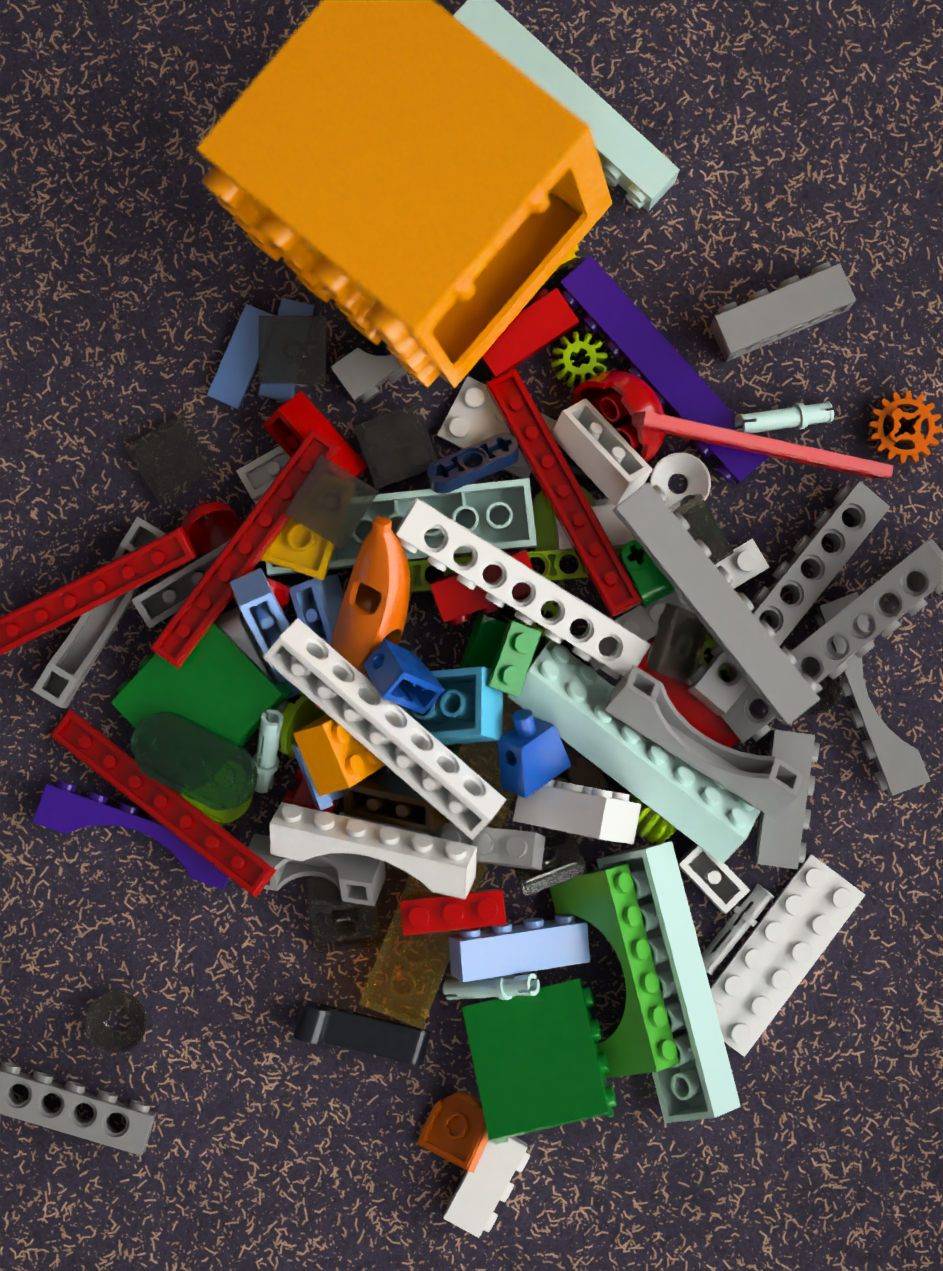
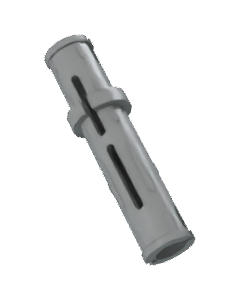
[701,883,775,976]

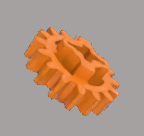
[868,391,943,465]

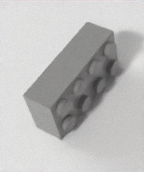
[710,262,856,362]

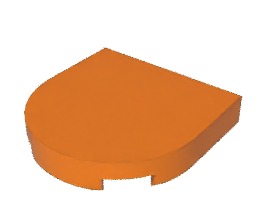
[416,1092,489,1173]

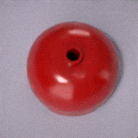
[573,370,665,462]

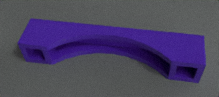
[33,780,230,890]

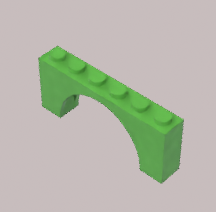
[548,863,680,1078]

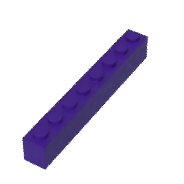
[560,255,769,485]

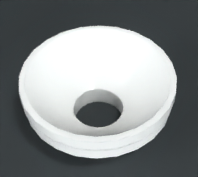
[650,453,711,514]

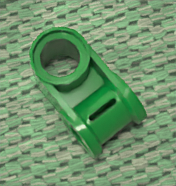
[618,540,675,608]

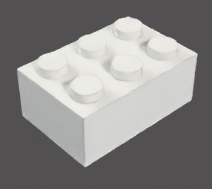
[513,780,641,844]

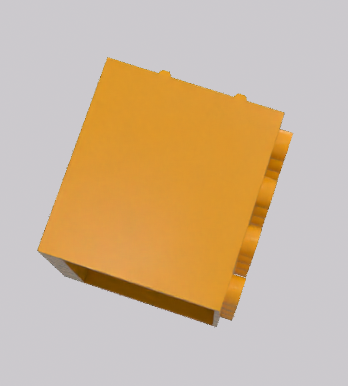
[196,0,613,388]

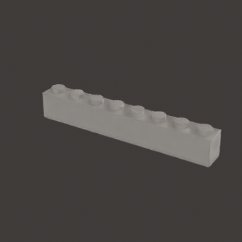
[612,482,820,725]

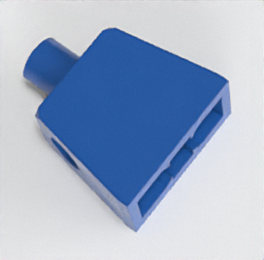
[364,638,445,714]
[498,709,571,798]

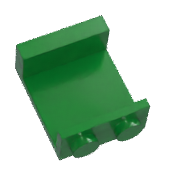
[459,613,542,697]

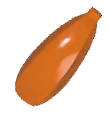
[315,516,411,711]

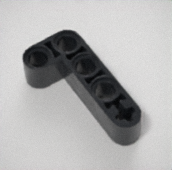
[293,1000,431,1065]

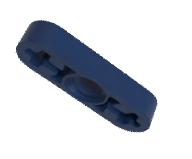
[427,433,519,494]

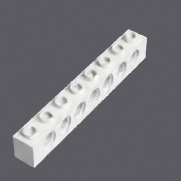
[395,497,651,680]
[263,618,506,840]

